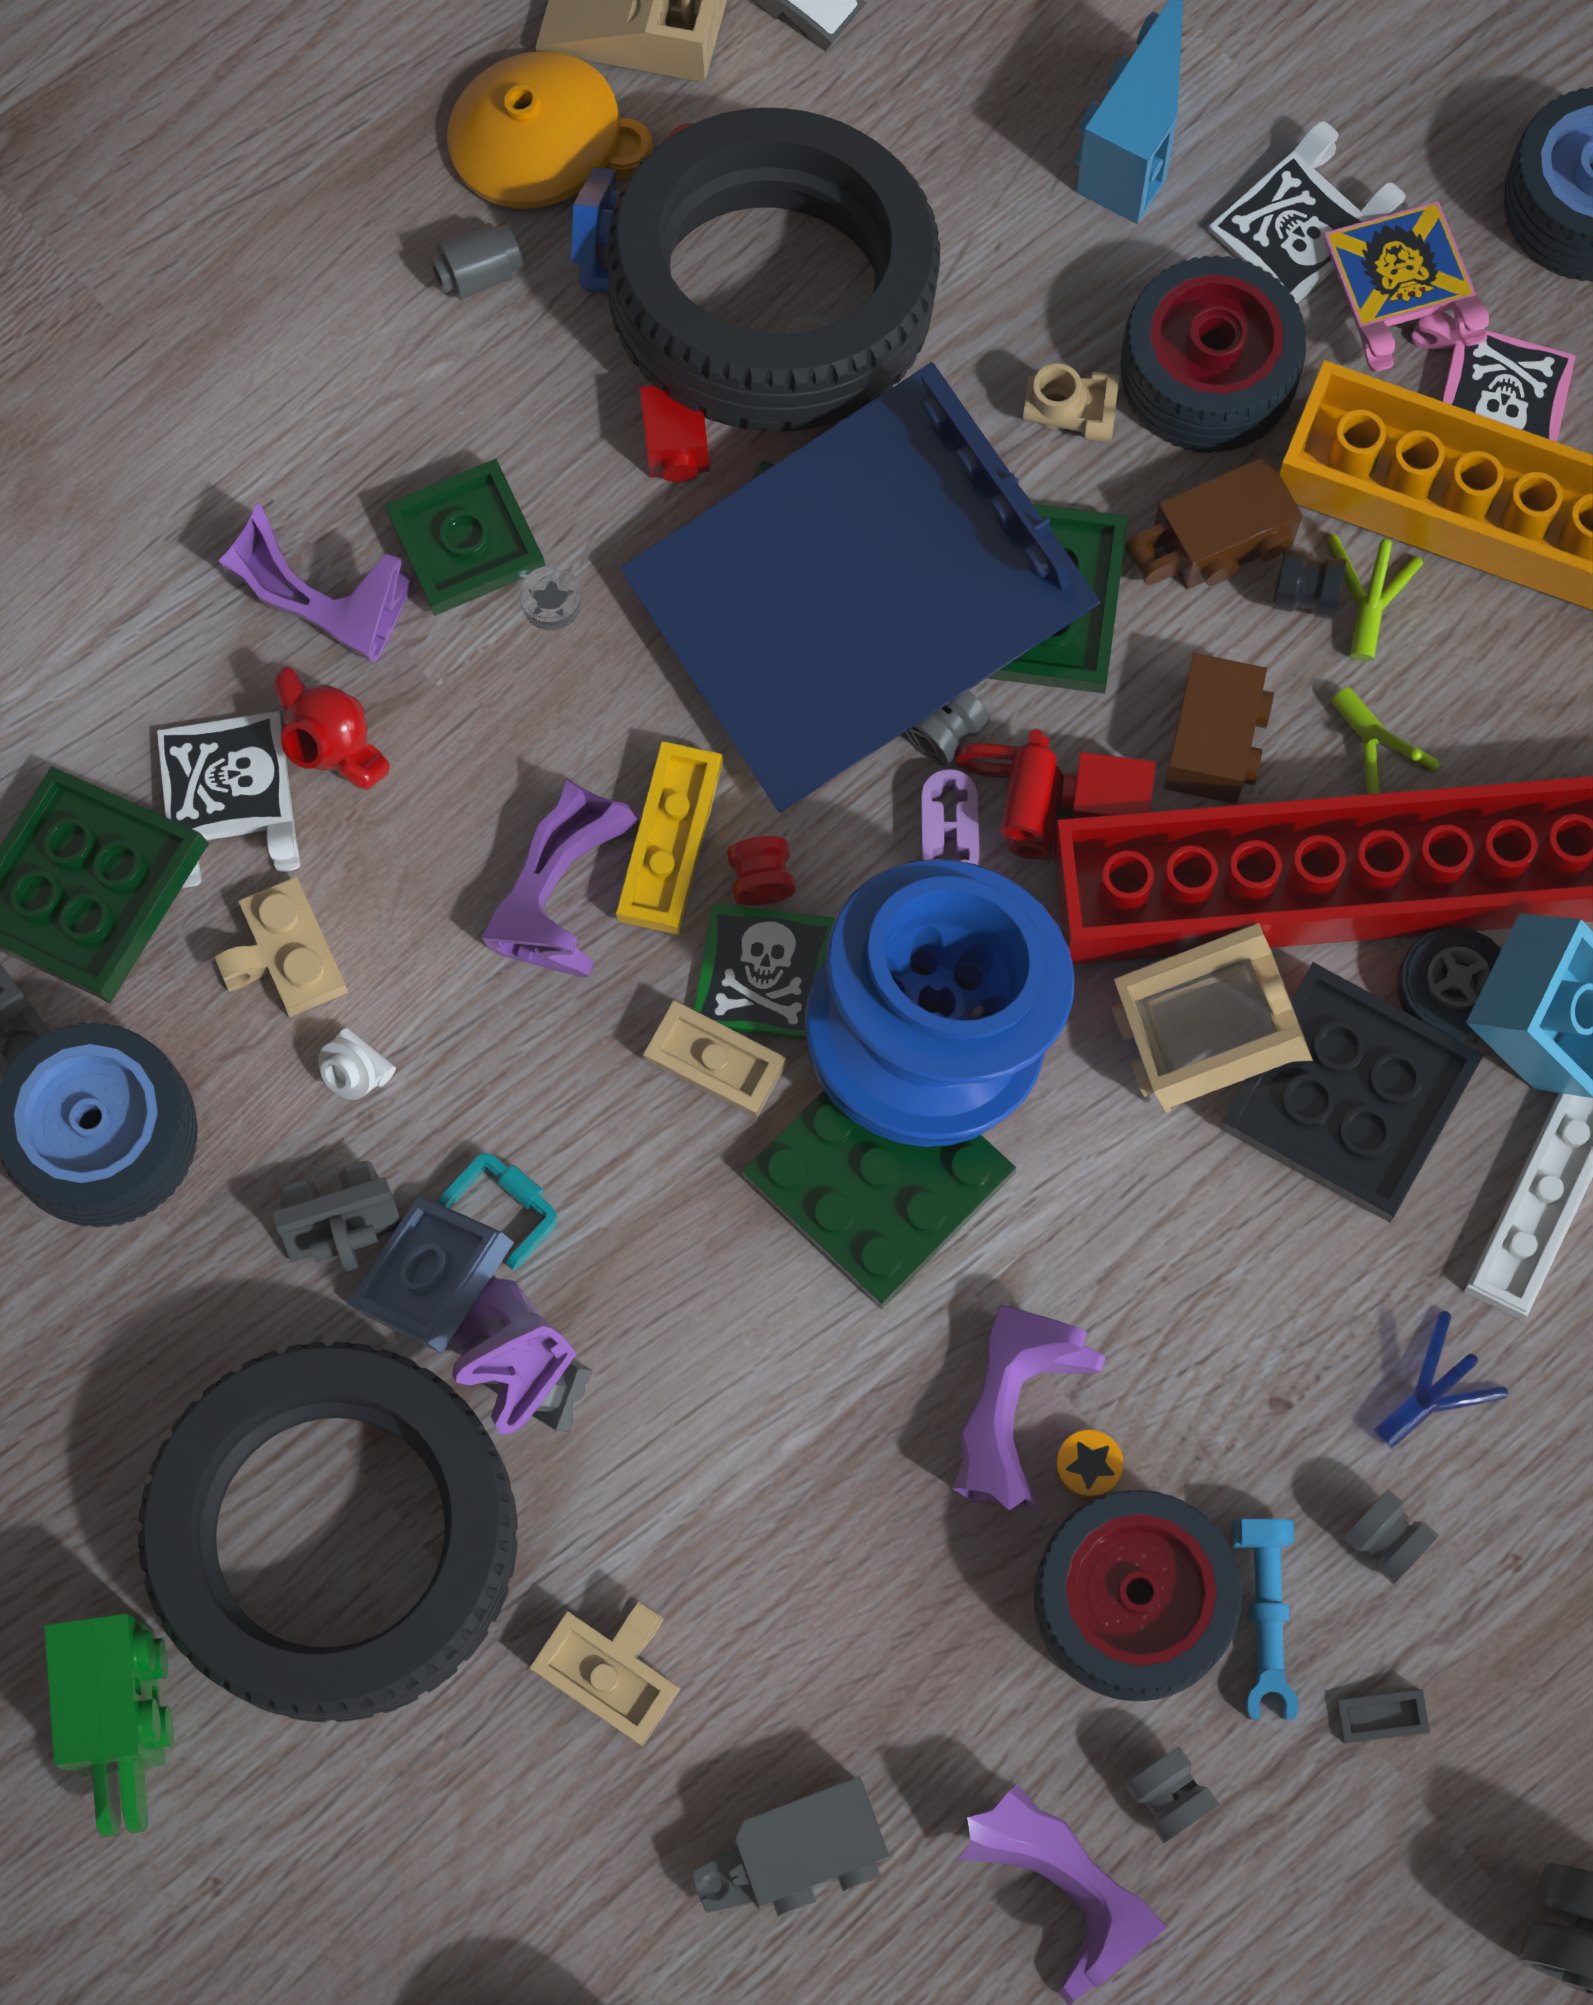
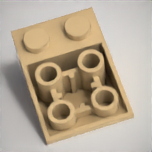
[536,0,727,83]

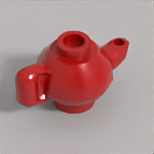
[273,667,390,790]

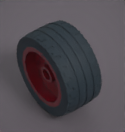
[1120,255,1306,453]
[1034,1490,1242,1701]

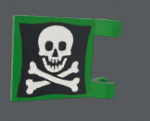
[694,904,835,1040]

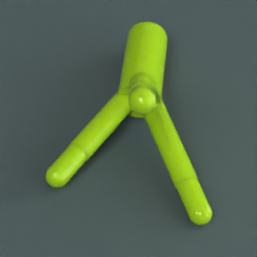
[1327,534,1423,661]
[1331,687,1440,795]

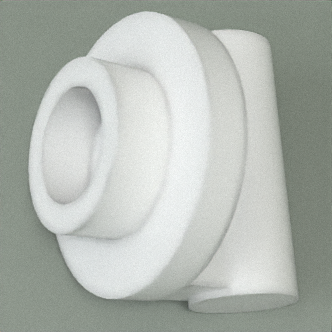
[318,1028,396,1100]

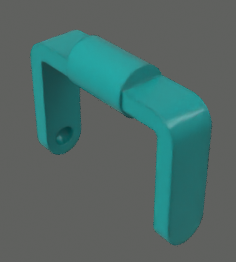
[437,1153,558,1271]

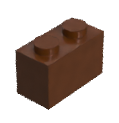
[1164,653,1274,804]

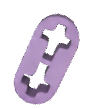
[921,769,979,865]

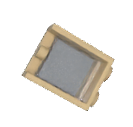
[1111,923,1313,1113]

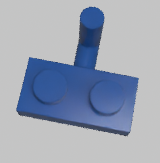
[571,167,620,293]

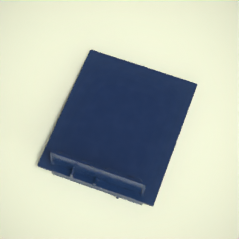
[620,362,1100,813]

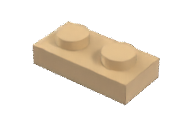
[643,1000,787,1119]

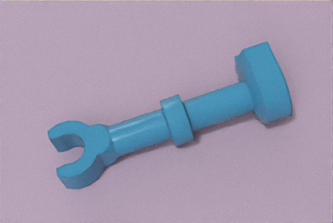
[1231,1519,1299,1720]

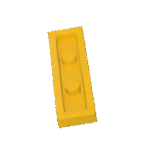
[616,741,723,935]

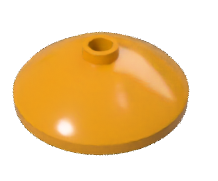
[447,51,620,209]

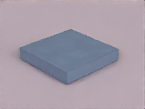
[348,1195,514,1354]

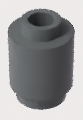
[430,223,524,300]

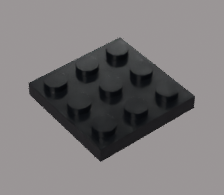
[1219,962,1484,1223]

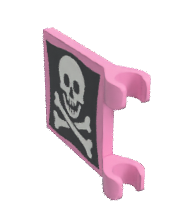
[1412,311,1576,442]

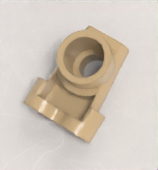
[1023,363,1120,443]

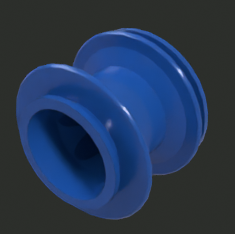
[804,859,1075,1147]

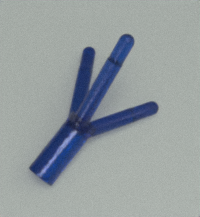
[1374,1311,1509,1450]

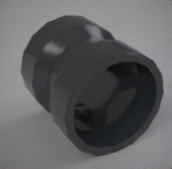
[1273,549,1346,620]

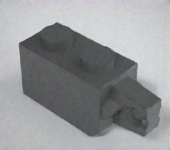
[692,1776,890,1916]

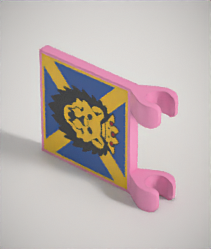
[1324,201,1489,372]

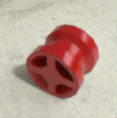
[727,836,796,906]

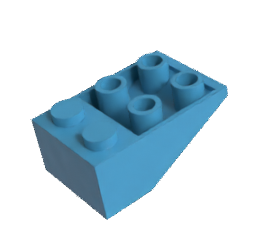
[1074,0,1183,224]

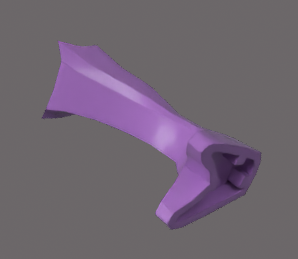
[219,503,413,662]
[482,778,643,977]
[450,1274,576,1434]
[953,1305,1106,1513]
[955,1783,1167,2005]

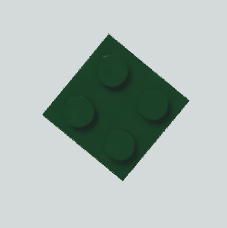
[385,458,546,616]

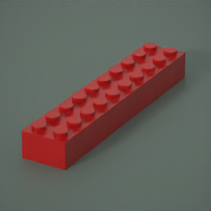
[1053,776,1593,964]

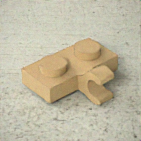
[214,877,348,1018]
[529,1601,681,1746]

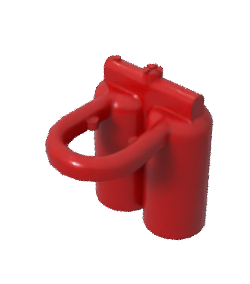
[956,729,1064,859]

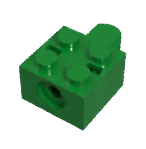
[44,1613,174,1838]

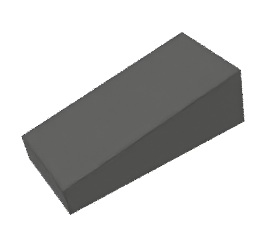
[1338,1689,1430,1744]

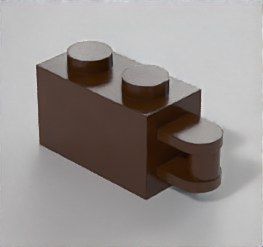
[1125,455,1302,589]

